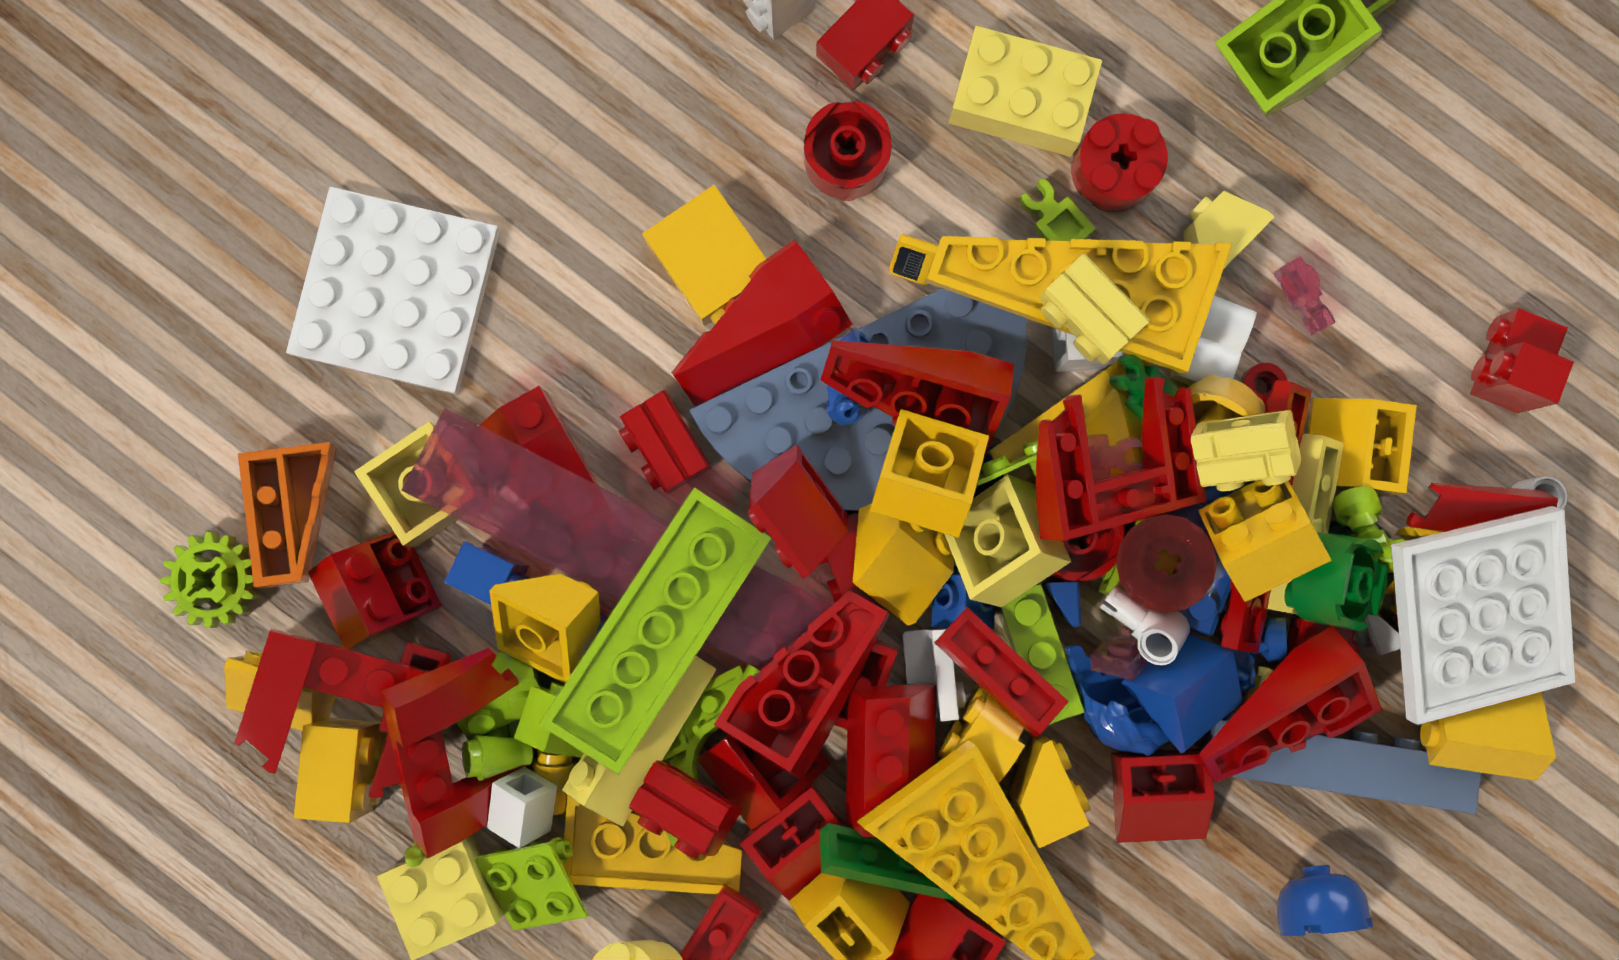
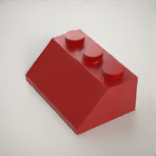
[846,683,936,837]

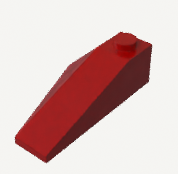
[671,240,853,407]
[820,340,1014,464]
[470,386,630,564]
[714,590,890,781]
[1199,626,1382,782]

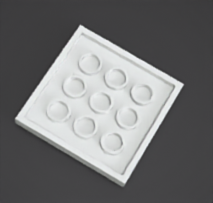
[286,187,500,395]
[1391,506,1575,725]

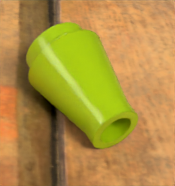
[462,735,533,781]

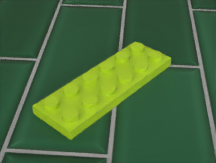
[539,487,772,775]

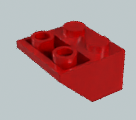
[748,444,848,579]
[308,532,442,649]
[1111,749,1215,843]
[740,782,847,901]
[886,894,1006,960]

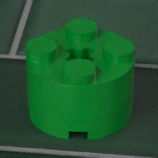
[1284,532,1387,631]

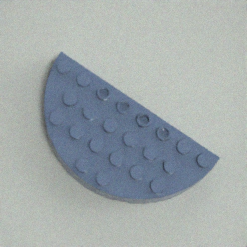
[689,289,1026,512]

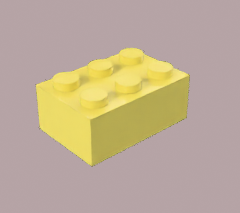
[948,26,1102,157]

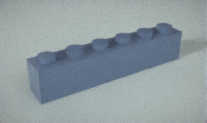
[1200,711,1481,814]

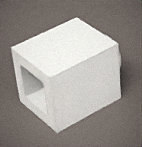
[487,766,557,849]

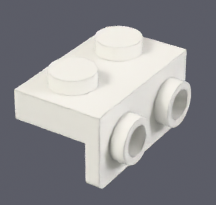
[902,628,965,721]

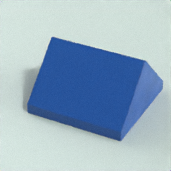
[1121,635,1243,754]

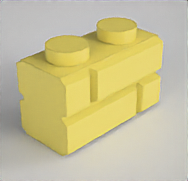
[1038,253,1150,364]
[1191,410,1301,491]

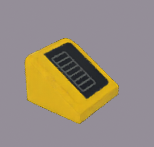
[889,234,938,285]

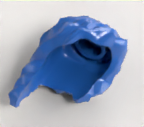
[1065,645,1170,756]

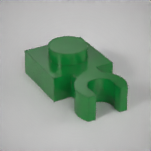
[1109,355,1178,421]

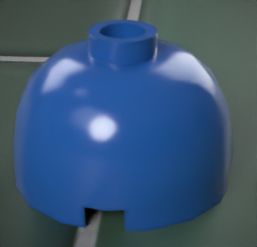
[1277,865,1373,936]

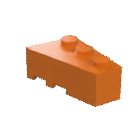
[238,442,337,589]

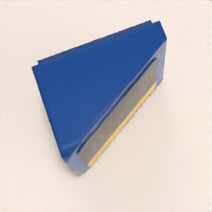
[1040,582,1081,627]

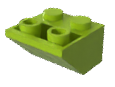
[456,652,551,741]

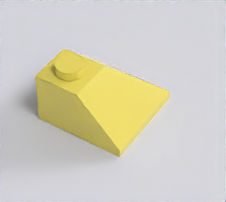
[1183,191,1274,268]

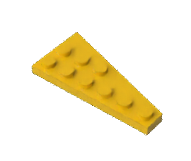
[925,236,1232,374]
[857,740,1096,960]

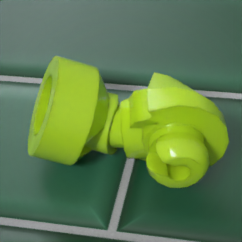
[1332,486,1406,573]

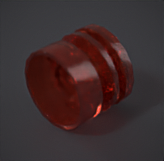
[1116,514,1217,613]

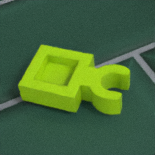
[1019,178,1096,241]

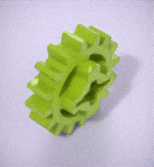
[160,532,260,628]

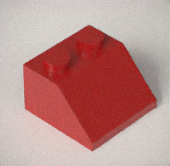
[697,734,830,830]

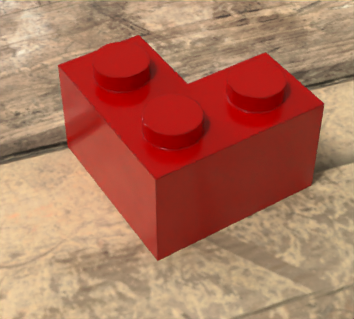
[1470,308,1574,413]

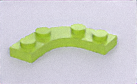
[662,665,745,846]

